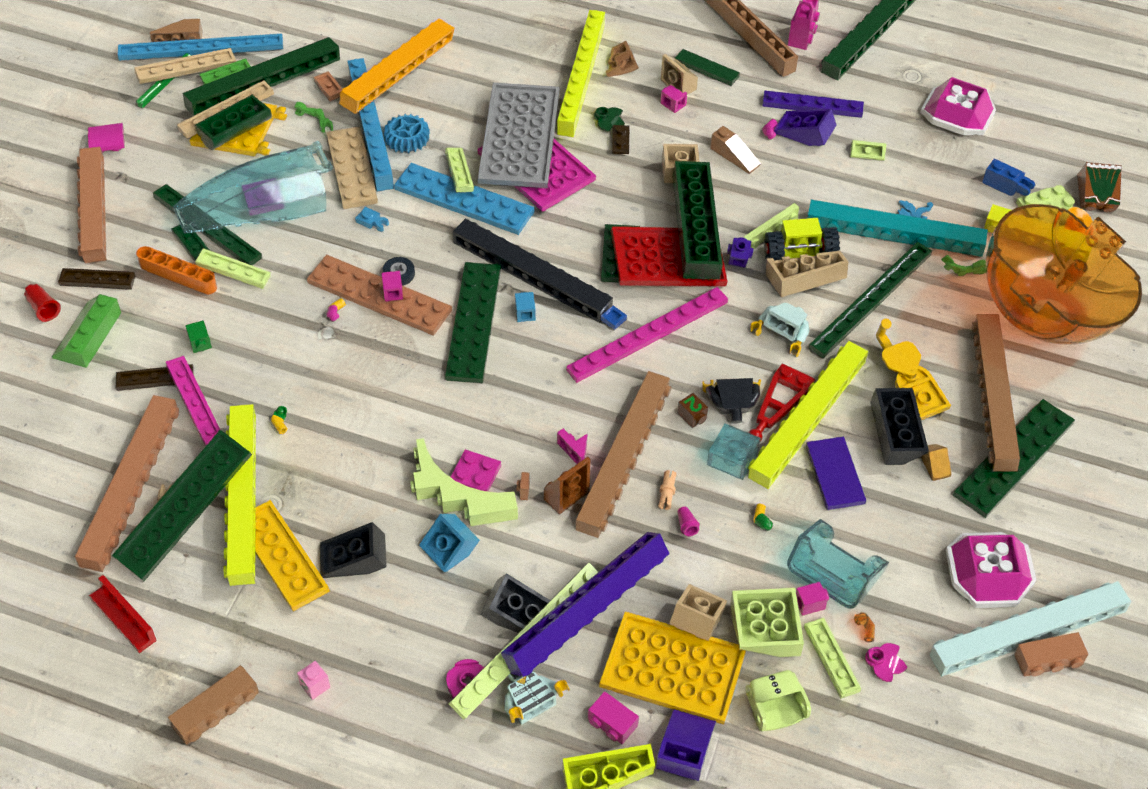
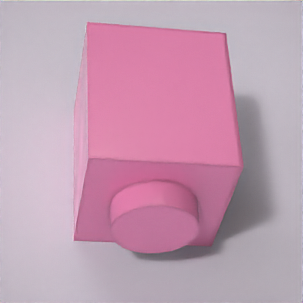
[297,661,330,700]

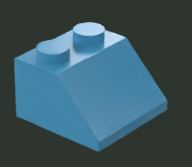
[419,514,480,572]

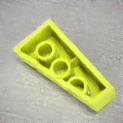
[562,744,655,789]

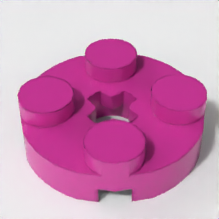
[446,659,485,699]

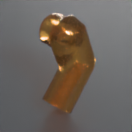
[854,612,875,643]

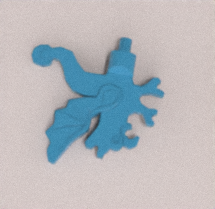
[898,200,933,219]

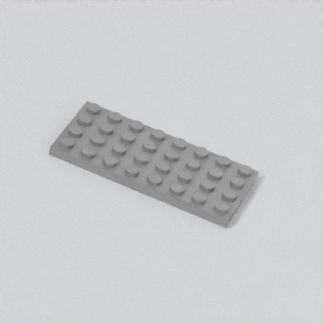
[478,82,560,188]

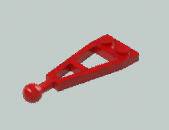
[747,363,816,444]

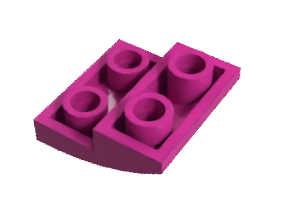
[88,123,125,153]

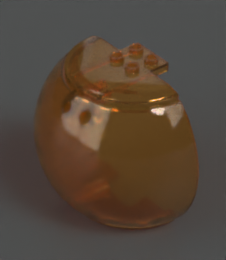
[986,204,1142,345]

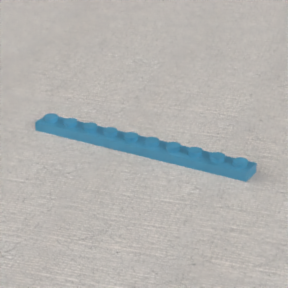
[118,33,283,60]

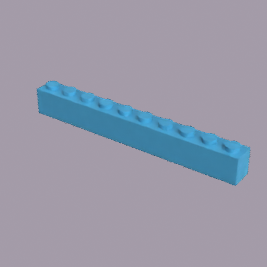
[347,58,394,192]

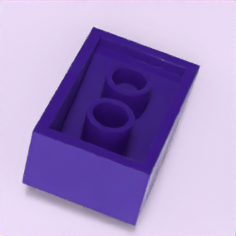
[774,108,837,146]

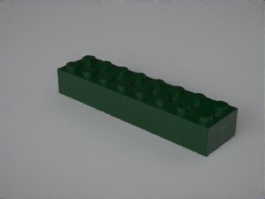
[672,161,723,279]

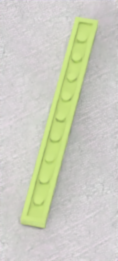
[449,563,598,720]

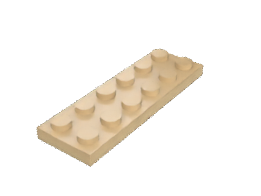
[326,127,378,209]

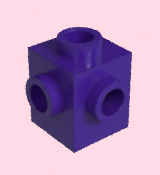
[727,237,754,268]

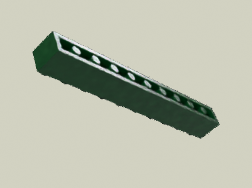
[821,0,916,81]
[182,37,340,116]

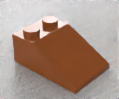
[544,457,591,515]

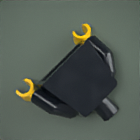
[702,378,761,424]

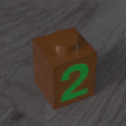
[677,393,708,428]

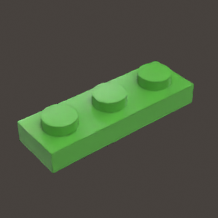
[200,58,251,85]

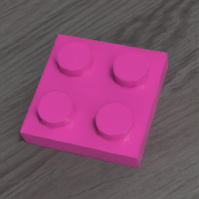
[450,449,501,491]

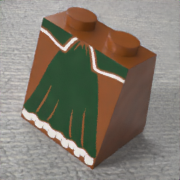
[1077,162,1122,212]

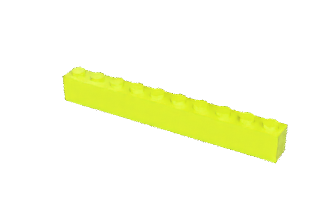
[557,10,605,137]
[748,341,868,489]
[223,404,256,586]

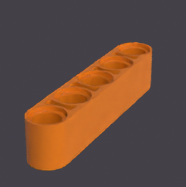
[136,246,217,294]

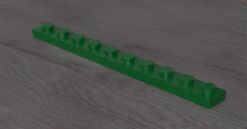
[809,242,932,359]

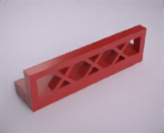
[89,575,157,654]

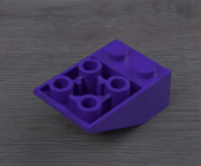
[656,709,716,781]

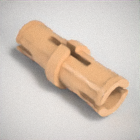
[658,470,677,510]

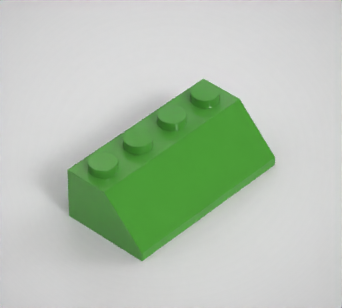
[52,294,121,368]

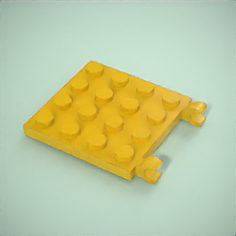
[190,103,287,157]

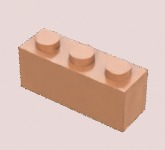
[1014,632,1089,677]

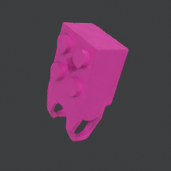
[788,0,820,50]

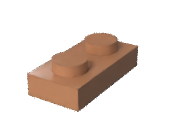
[314,71,342,101]

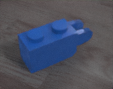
[982,158,1036,196]

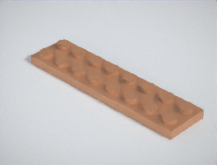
[307,254,452,336]

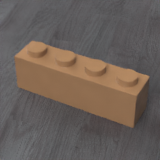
[168,665,259,745]

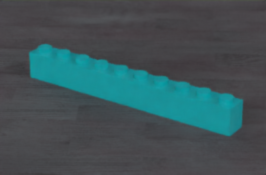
[807,199,988,257]

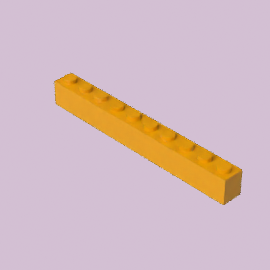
[339,18,455,114]

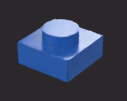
[601,305,627,330]

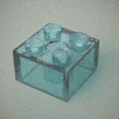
[707,423,761,480]

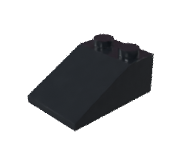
[320,522,387,578]
[480,573,551,633]

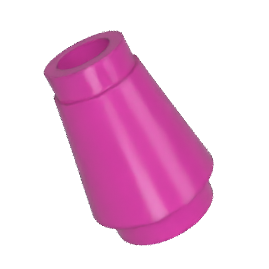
[677,506,700,537]

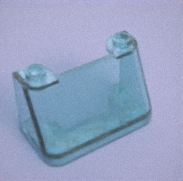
[787,519,889,609]

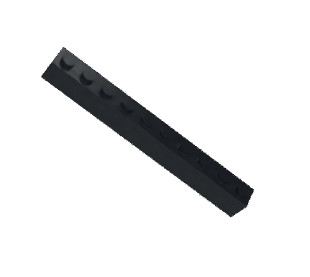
[453,218,613,323]

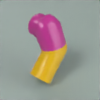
[326,298,346,322]

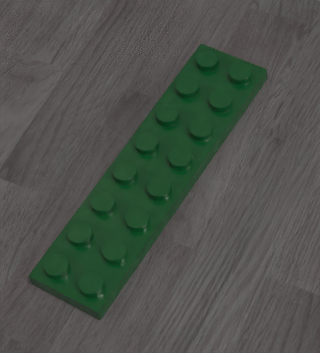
[445,262,501,384]
[953,399,1075,519]
[112,430,252,581]

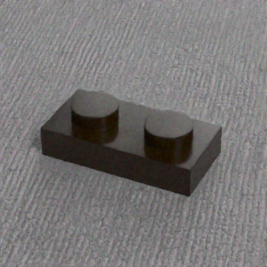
[612,125,630,154]

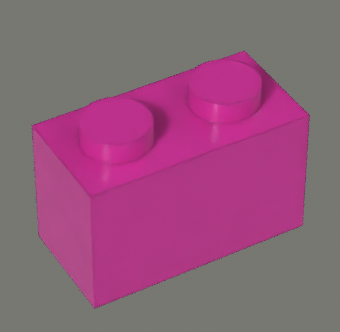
[588,691,639,744]

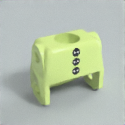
[745,670,811,732]

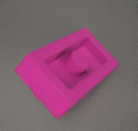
[557,428,588,464]

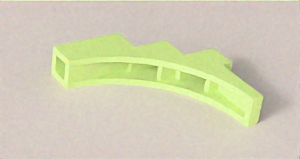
[410,438,518,526]

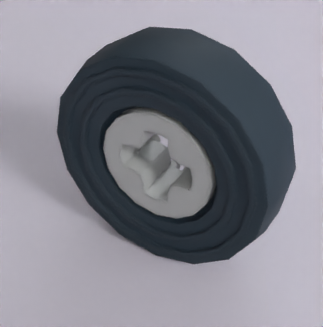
[383,257,415,286]

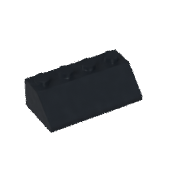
[870,388,929,465]

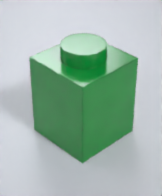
[185,320,212,353]

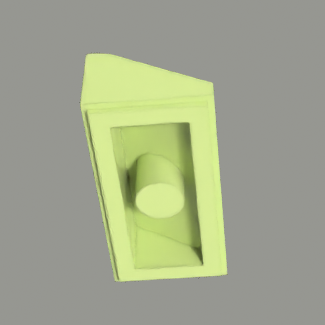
[850,140,886,161]

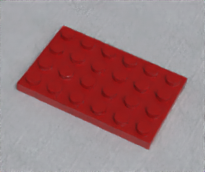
[611,227,728,286]

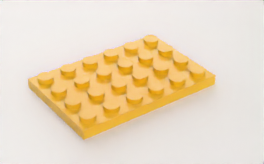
[599,611,746,725]

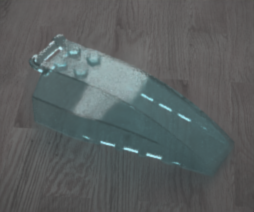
[173,141,333,233]

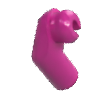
[762,119,778,140]

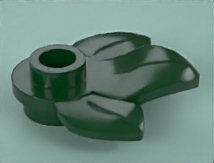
[594,107,625,131]

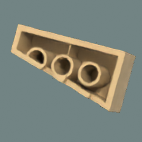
[766,251,849,297]

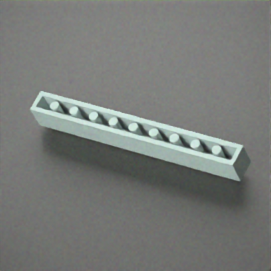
[929,581,1131,677]

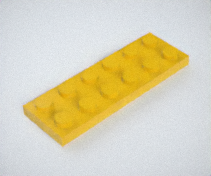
[255,500,330,612]

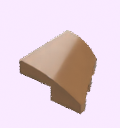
[606,41,639,77]

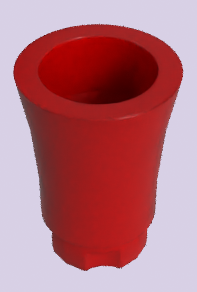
[24,284,61,322]

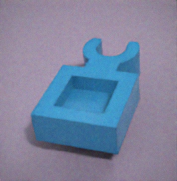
[355,207,389,232]

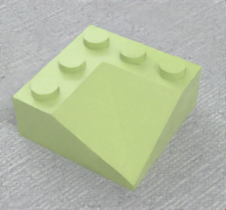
[730,588,804,657]

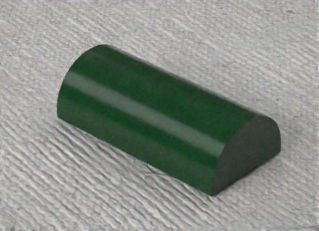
[195,94,272,150]

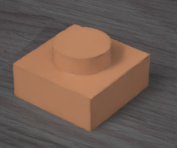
[516,472,530,500]

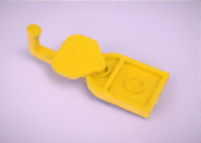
[876,318,951,420]

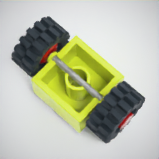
[764,218,840,261]

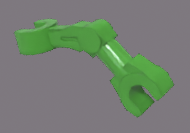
[295,102,333,133]
[941,255,987,276]

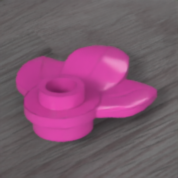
[865,643,907,682]

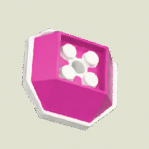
[921,77,996,135]
[946,532,1036,608]

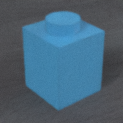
[515,292,536,322]

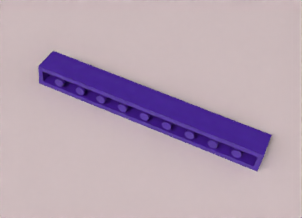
[501,532,670,677]

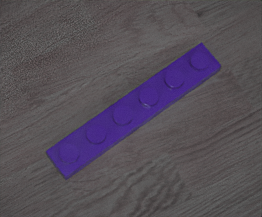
[762,90,864,118]

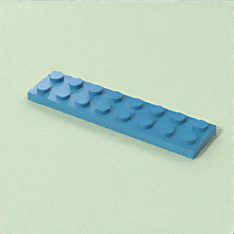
[394,163,534,235]

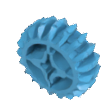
[384,113,430,153]

